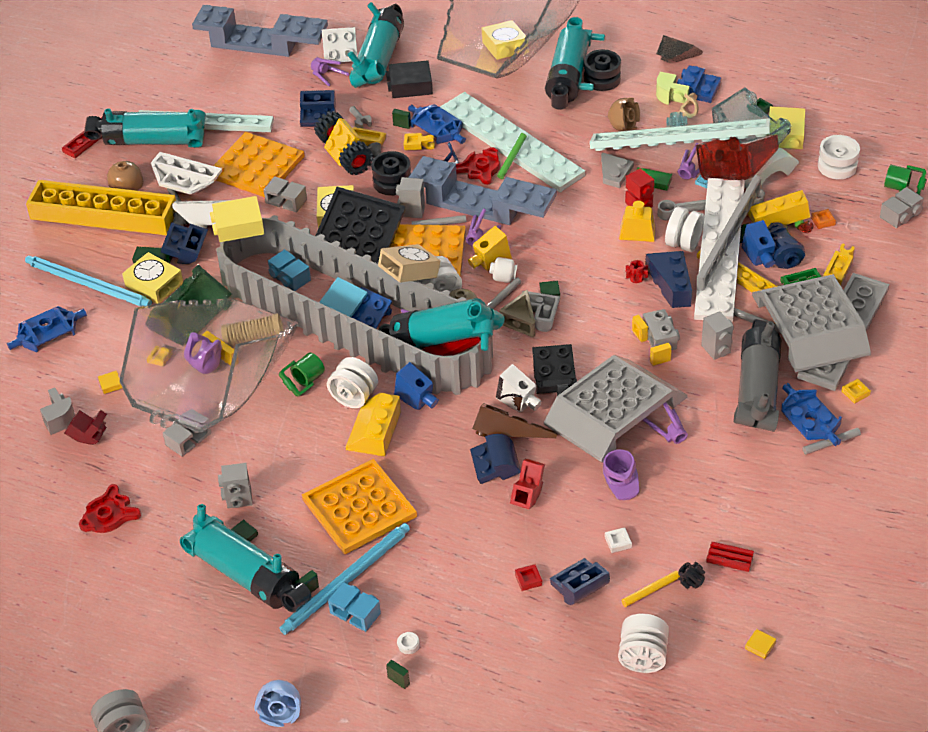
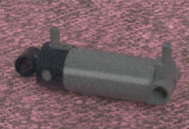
[734,319,782,432]

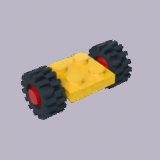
[314,111,374,175]

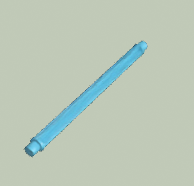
[25,255,152,308]
[279,523,410,635]

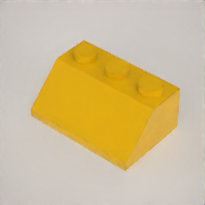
[748,190,810,227]
[345,393,401,457]

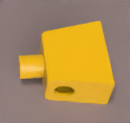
[619,201,655,242]
[468,226,512,271]

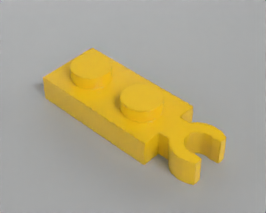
[823,243,855,285]

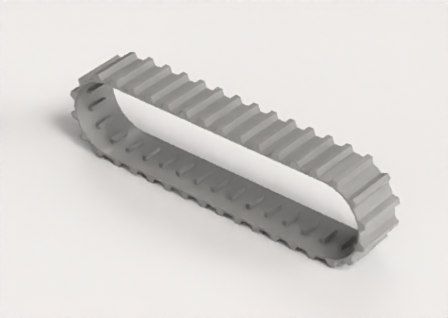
[216,215,493,395]

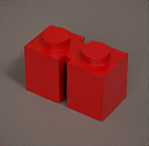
[625,168,654,208]

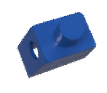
[741,220,775,268]
[394,362,439,410]

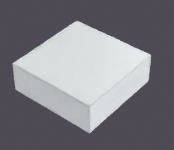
[605,527,632,553]

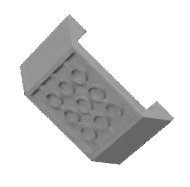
[752,274,871,372]
[544,355,687,463]

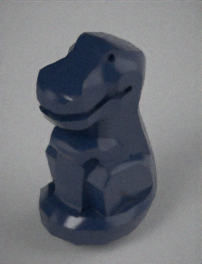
[767,222,805,269]

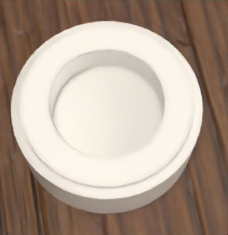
[397,632,420,654]

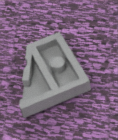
[601,152,634,188]

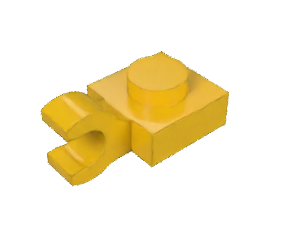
[403,133,435,150]

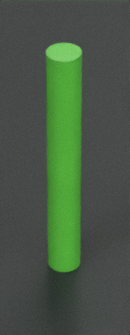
[497,133,527,179]

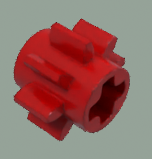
[625,260,648,283]

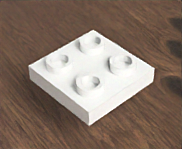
[322,27,358,62]

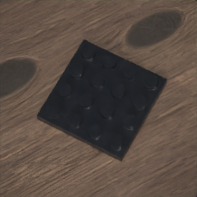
[315,186,406,264]

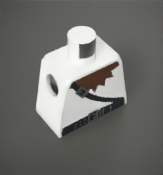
[496,364,542,412]

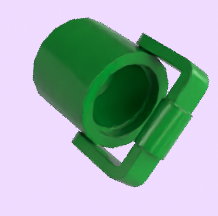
[884,164,927,195]
[279,352,325,397]

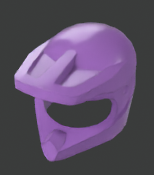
[184,332,222,374]
[603,449,639,500]

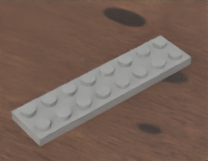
[797,273,890,391]

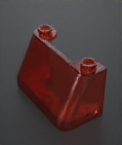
[695,135,779,180]

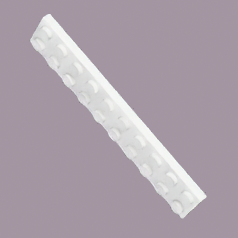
[694,178,745,322]

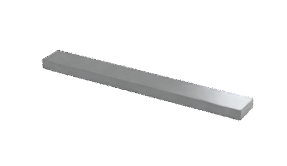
[697,175,761,291]

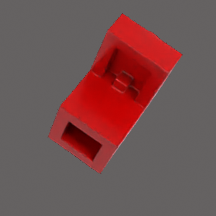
[510,458,545,509]

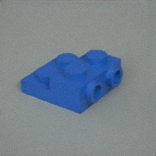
[677,65,721,103]

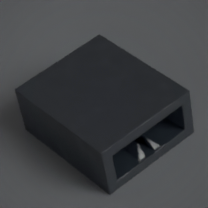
[386,60,433,99]

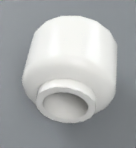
[489,257,517,283]

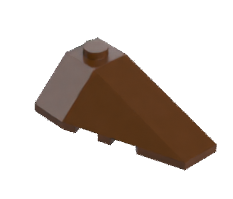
[472,403,558,439]

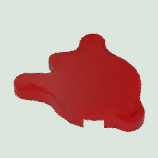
[456,147,500,185]
[79,484,141,533]

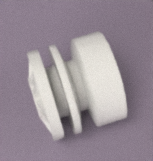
[618,614,669,673]

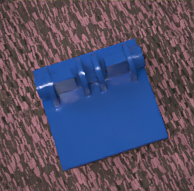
[351,287,392,329]

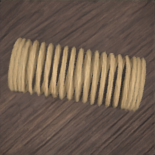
[221,313,284,348]

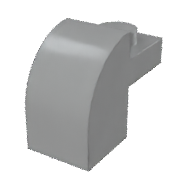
[40,388,75,435]

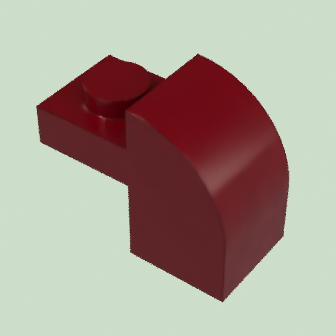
[64,410,107,445]

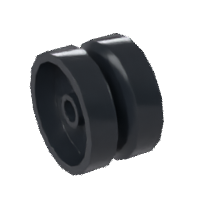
[584,49,621,91]
[371,151,411,196]

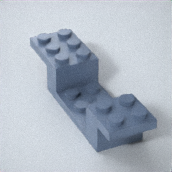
[192,5,328,57]
[409,156,557,225]

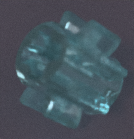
[666,112,688,127]

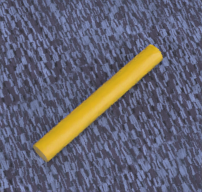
[621,571,680,607]

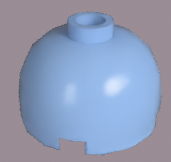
[254,680,301,727]

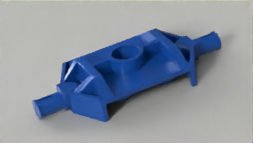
[408,104,466,144]
[6,306,87,352]
[781,383,842,446]

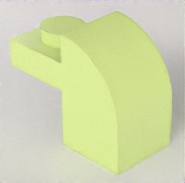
[656,72,690,105]

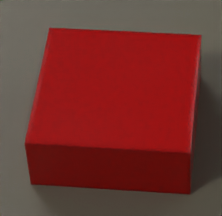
[515,564,542,591]

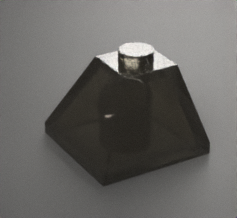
[656,35,703,63]

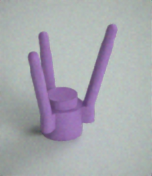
[311,57,350,86]
[677,143,710,179]
[465,209,501,246]
[643,402,688,444]

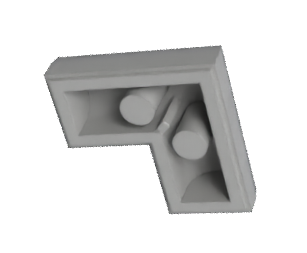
[522,291,560,332]

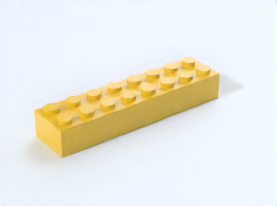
[26,180,177,235]

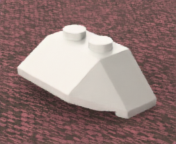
[151,152,222,194]
[172,200,231,228]

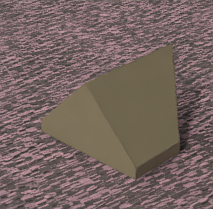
[499,290,535,337]

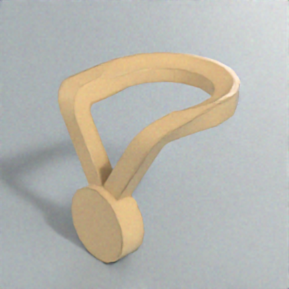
[679,93,699,118]

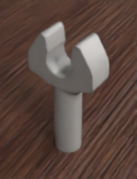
[349,106,372,128]

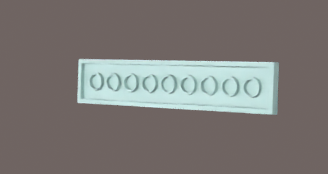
[440,92,585,192]
[590,118,770,151]

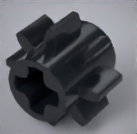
[678,561,705,589]

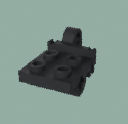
[532,344,577,396]

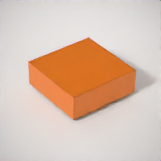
[811,209,836,229]

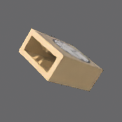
[378,244,441,283]

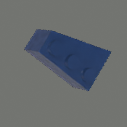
[645,251,692,308]

